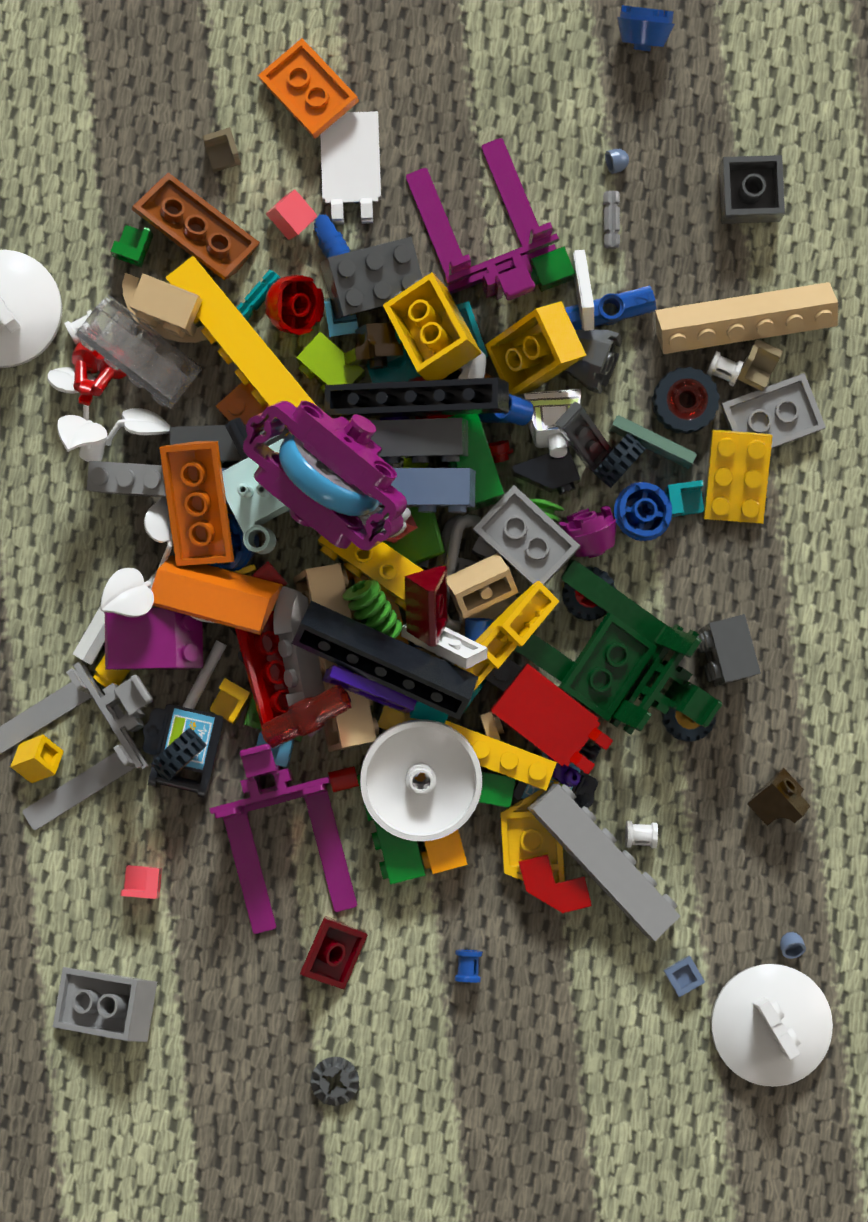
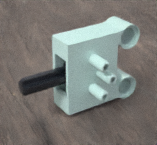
[222,418,290,554]

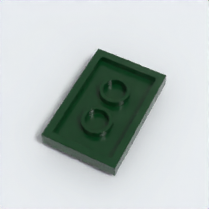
[558,613,657,721]

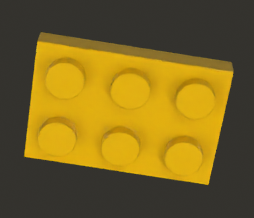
[703,430,773,524]

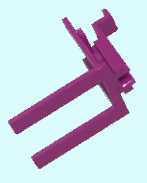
[406,138,559,300]
[209,744,357,934]

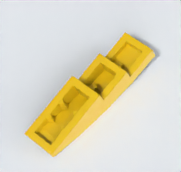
[454,581,559,691]

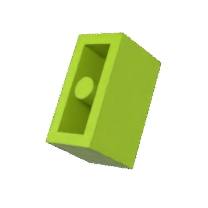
[296,332,365,393]

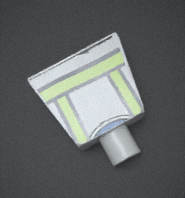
[524,389,581,458]

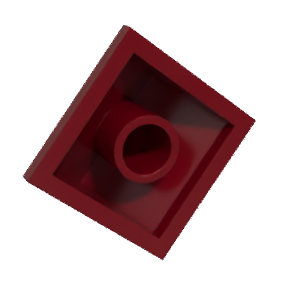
[405,566,448,647]
[300,916,368,990]

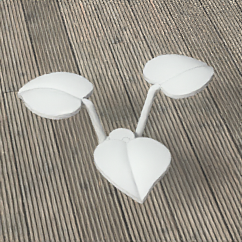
[47,367,171,462]
[100,497,215,623]

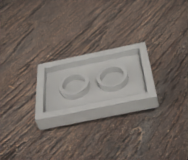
[720,373,826,449]
[473,485,580,586]

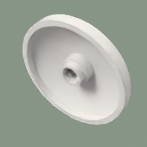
[360,719,482,841]

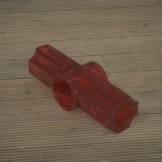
[261,685,352,748]

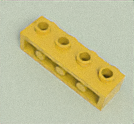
[318,535,424,611]

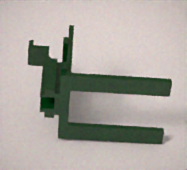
[514,560,722,735]

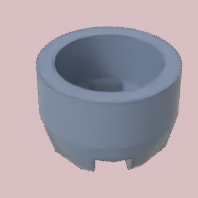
[605,149,629,174]
[780,932,806,959]

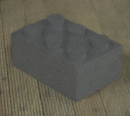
[320,237,422,320]
[697,614,761,687]

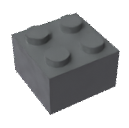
[719,155,785,224]

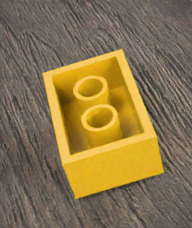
[383,272,482,381]
[485,301,587,396]

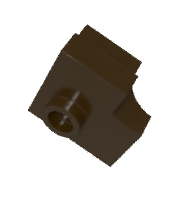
[344,323,403,369]
[747,768,810,826]

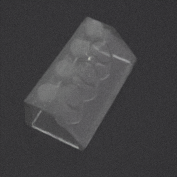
[75,295,203,409]

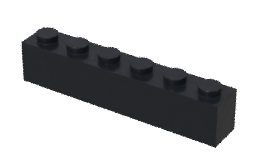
[325,377,509,419]
[291,601,479,720]

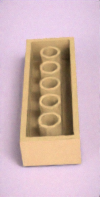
[293,563,379,752]

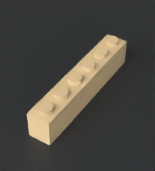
[655,282,838,354]

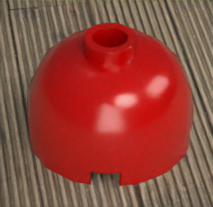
[264,275,325,335]

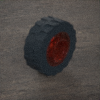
[652,367,720,434]

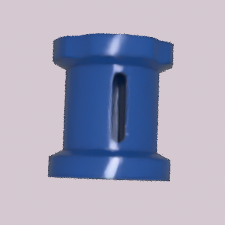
[455,949,483,983]

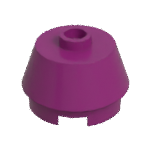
[559,506,617,558]

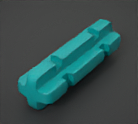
[237,270,280,321]

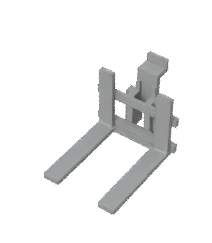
[0,662,153,830]

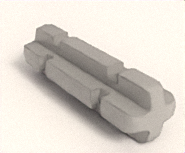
[603,191,620,249]

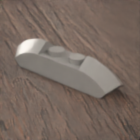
[273,586,330,737]

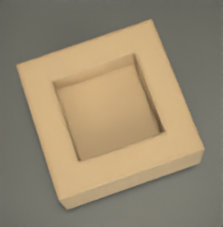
[479,712,504,741]

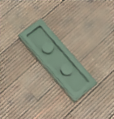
[610,415,697,469]

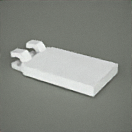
[320,111,381,225]

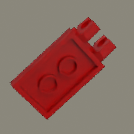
[490,663,613,774]

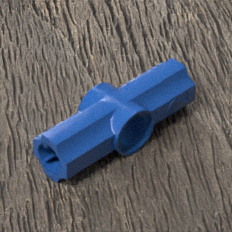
[565,285,657,330]

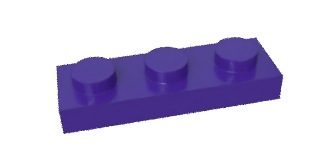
[322,665,417,714]

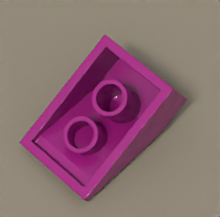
[104,608,203,670]

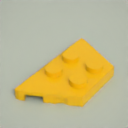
[500,781,565,883]

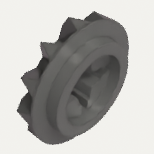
[311,1057,359,1106]

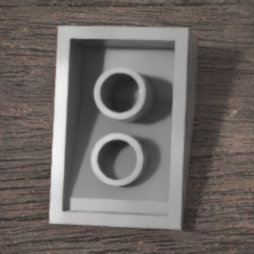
[53,967,157,1042]

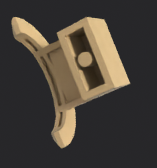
[122,273,207,343]
[447,553,555,636]

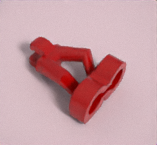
[72,341,131,406]

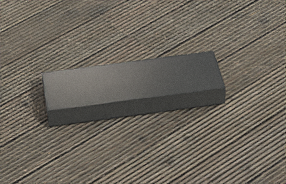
[555,401,612,472]

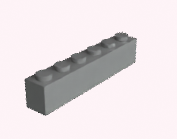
[527,783,681,941]

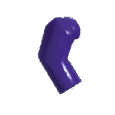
[548,756,581,787]

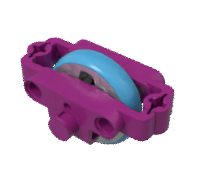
[243,400,407,550]

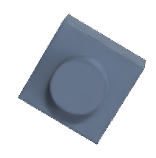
[663,955,705,997]

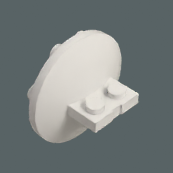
[0,250,62,368]
[711,964,833,1087]

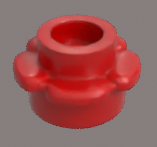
[488,440,514,463]

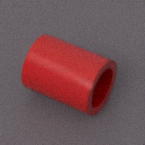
[328,766,359,793]

